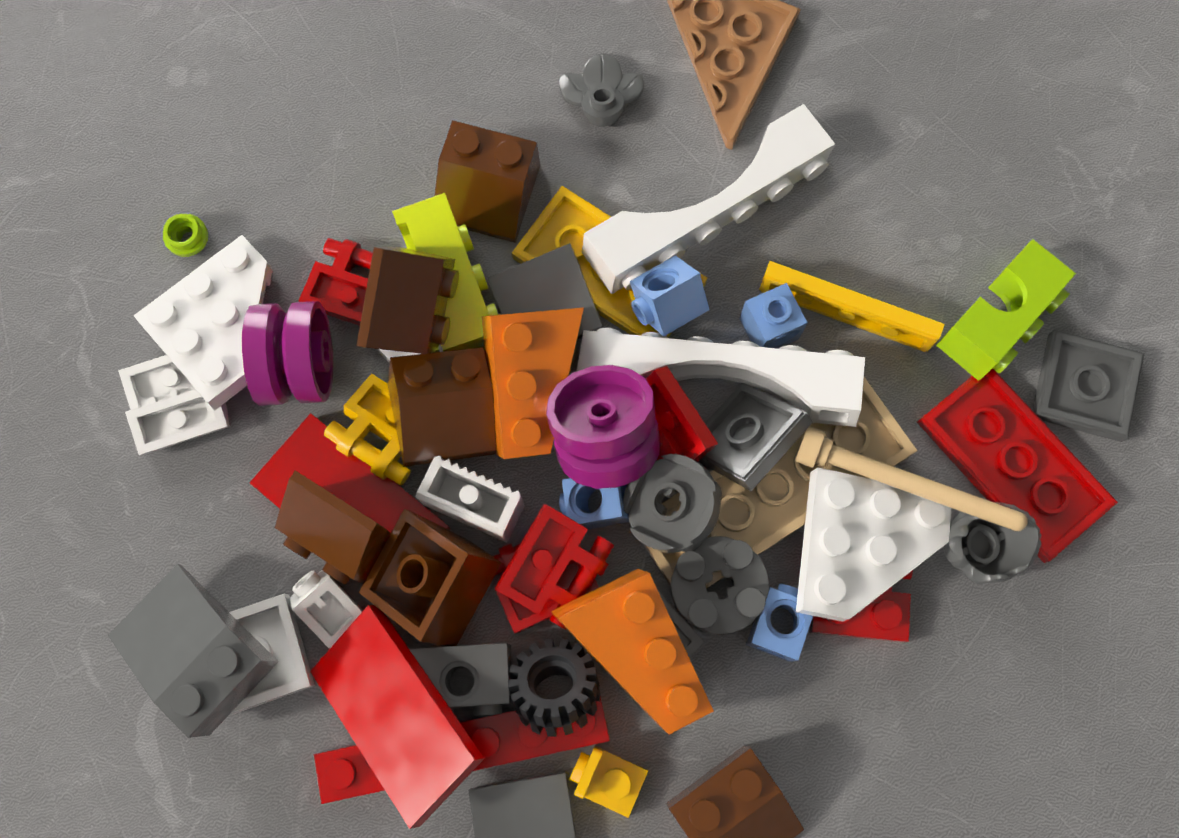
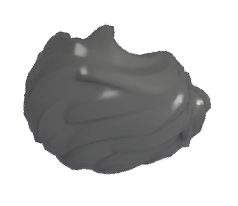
[944,502,1042,584]

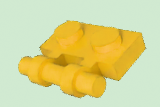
[324,373,411,486]

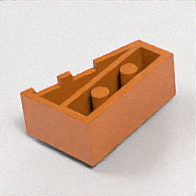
[551,569,714,735]

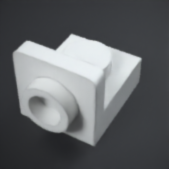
[290,570,363,649]

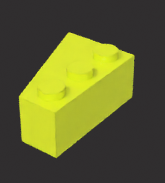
[392,193,498,352]

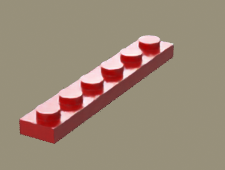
[314,696,610,804]

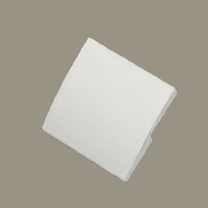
[118,355,230,456]

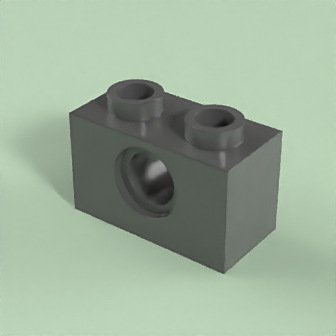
[409,643,513,716]

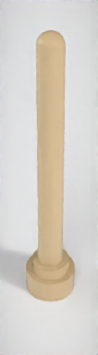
[795,426,1028,531]

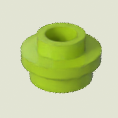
[163,214,208,257]

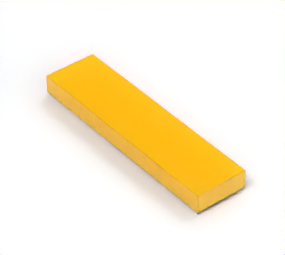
[759,261,945,352]

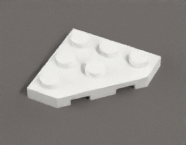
[134,235,273,411]
[796,467,951,621]

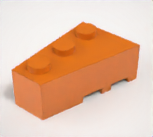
[482,307,584,459]

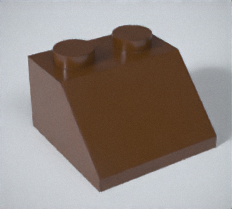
[434,120,540,243]
[356,247,459,354]
[388,347,496,467]
[274,470,391,585]
[359,509,501,646]
[666,746,804,838]

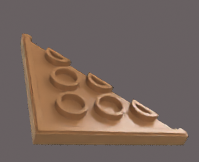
[667,0,801,150]

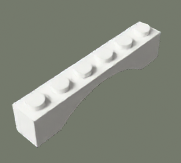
[582,104,835,294]
[577,328,865,427]

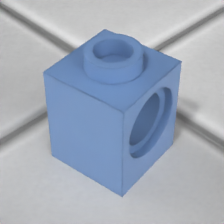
[630,255,710,336]
[739,283,808,349]
[559,478,629,530]
[746,584,813,662]

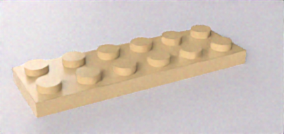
[643,377,917,589]

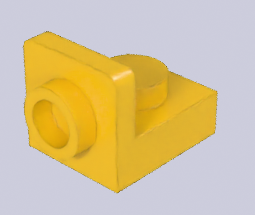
[569,746,648,818]

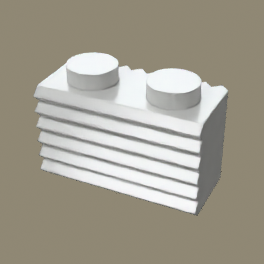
[416,456,525,543]

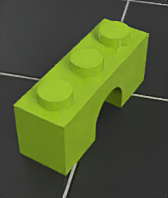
[936,239,1076,381]

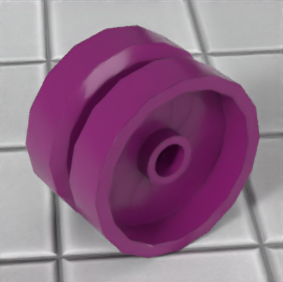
[242,301,333,406]
[546,365,660,489]

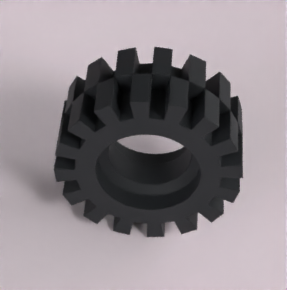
[508,638,601,737]

